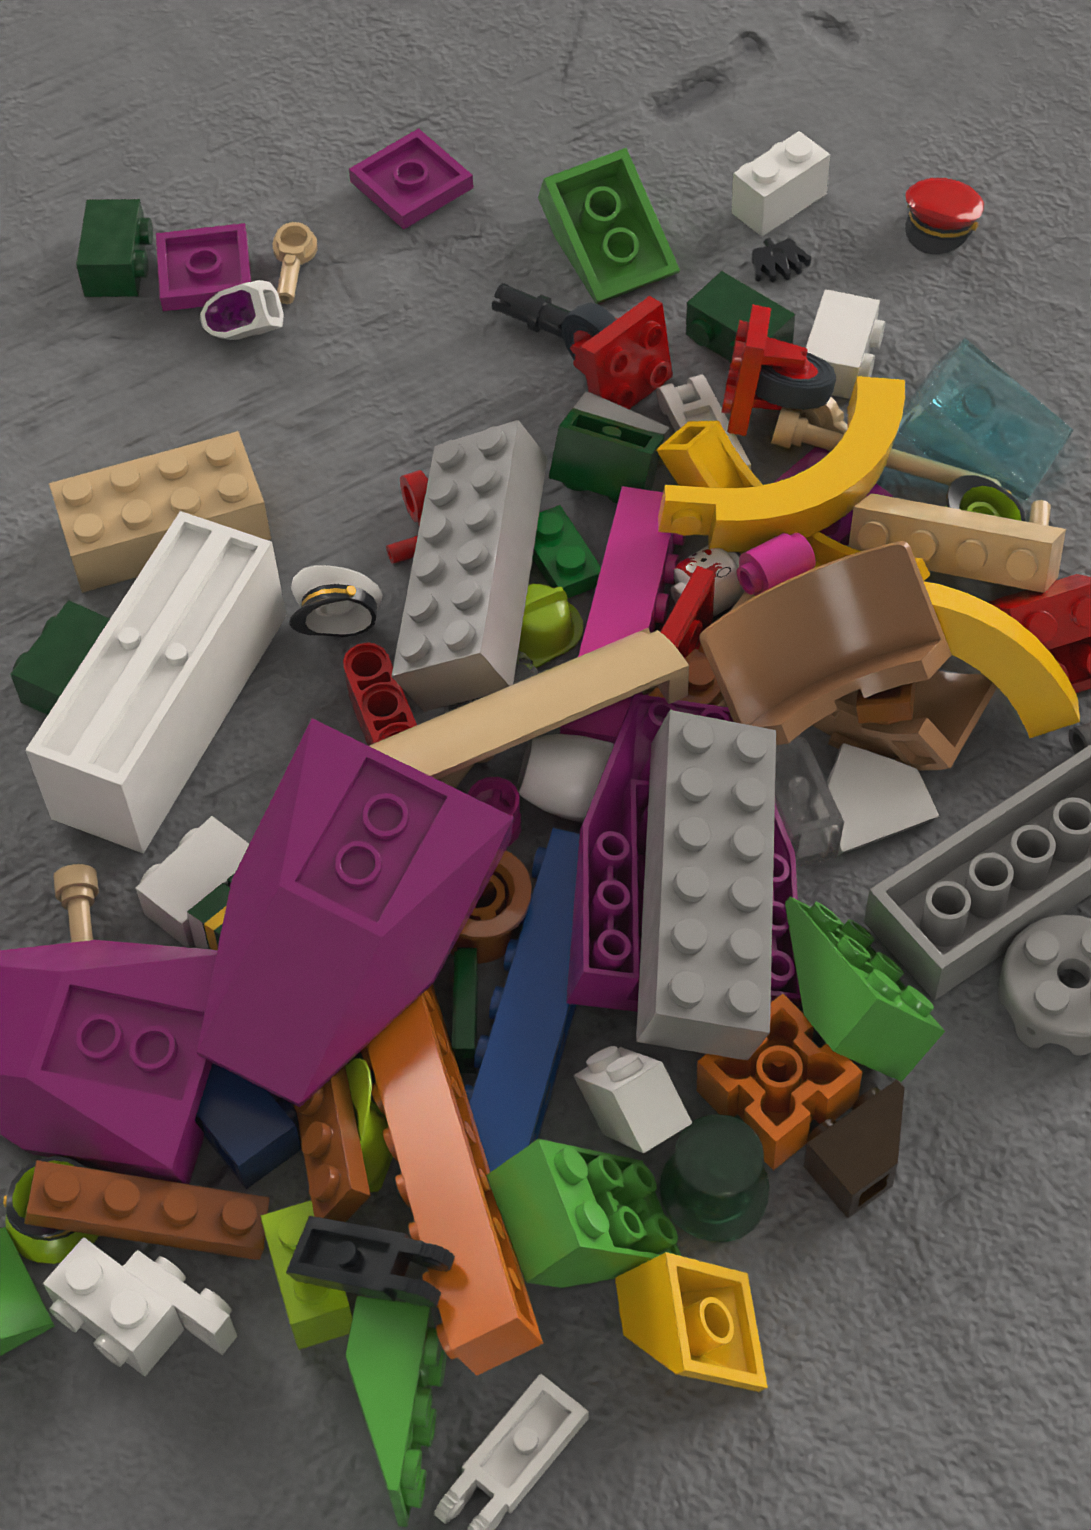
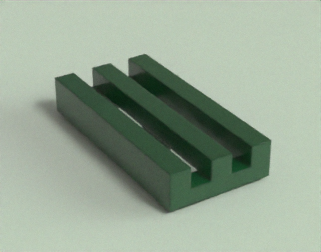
[452,948,479,1073]

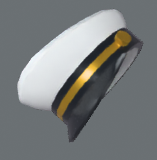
[289,565,383,637]

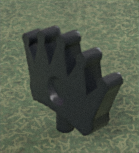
[751,238,812,282]

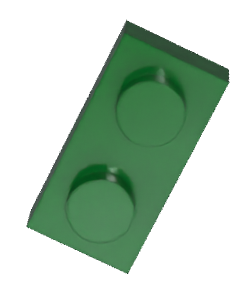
[532,505,601,599]

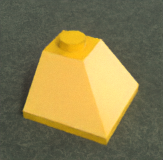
[615,1252,768,1392]

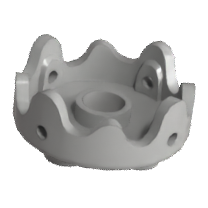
[998,915,1091,1056]

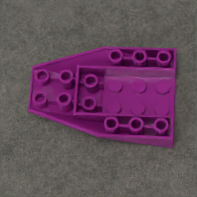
[566,694,802,1012]
[197,718,514,1107]
[0,940,217,1184]

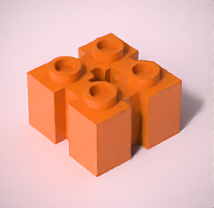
[696,993,862,1171]

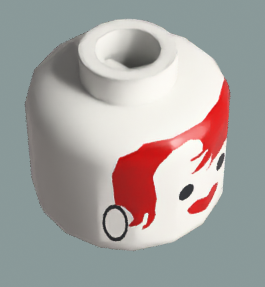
[671,546,744,617]

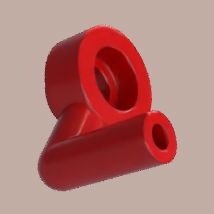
[386,470,429,564]

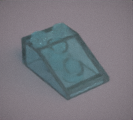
[898,338,1074,500]

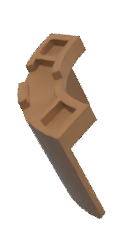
[700,541,952,745]
[812,670,997,771]

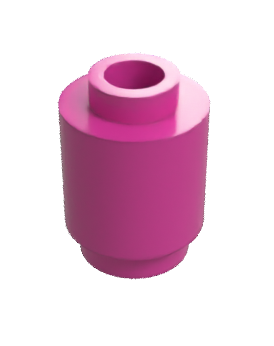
[737,533,816,596]

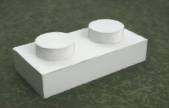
[123,1250,237,1355]

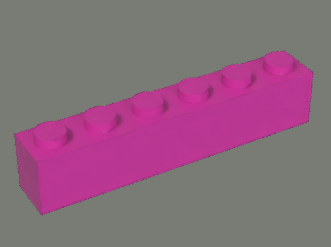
[560,486,686,744]

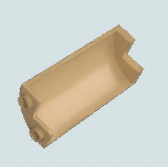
[369,628,689,779]

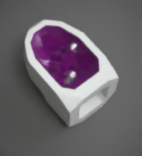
[200,280,284,340]

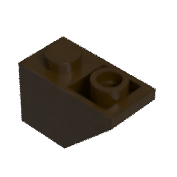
[803,1080,905,1219]

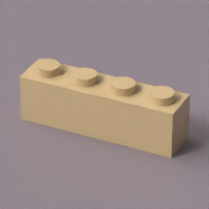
[849,493,1066,593]

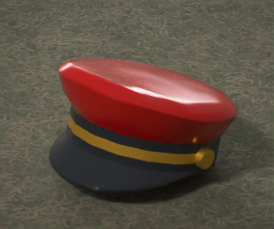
[905,178,985,254]

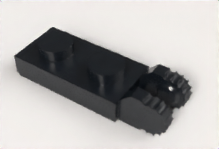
[286,1216,455,1308]

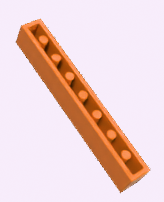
[360,984,543,1376]

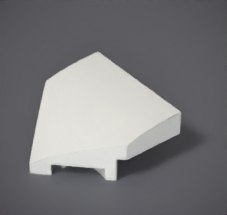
[816,743,939,856]

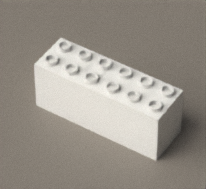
[25,511,286,854]

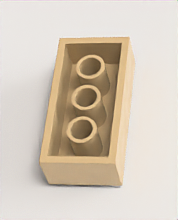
[49,431,271,593]

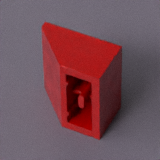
[987,574,1091,693]

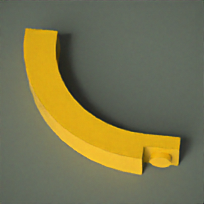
[658,376,905,552]
[656,421,930,581]
[924,581,1080,738]

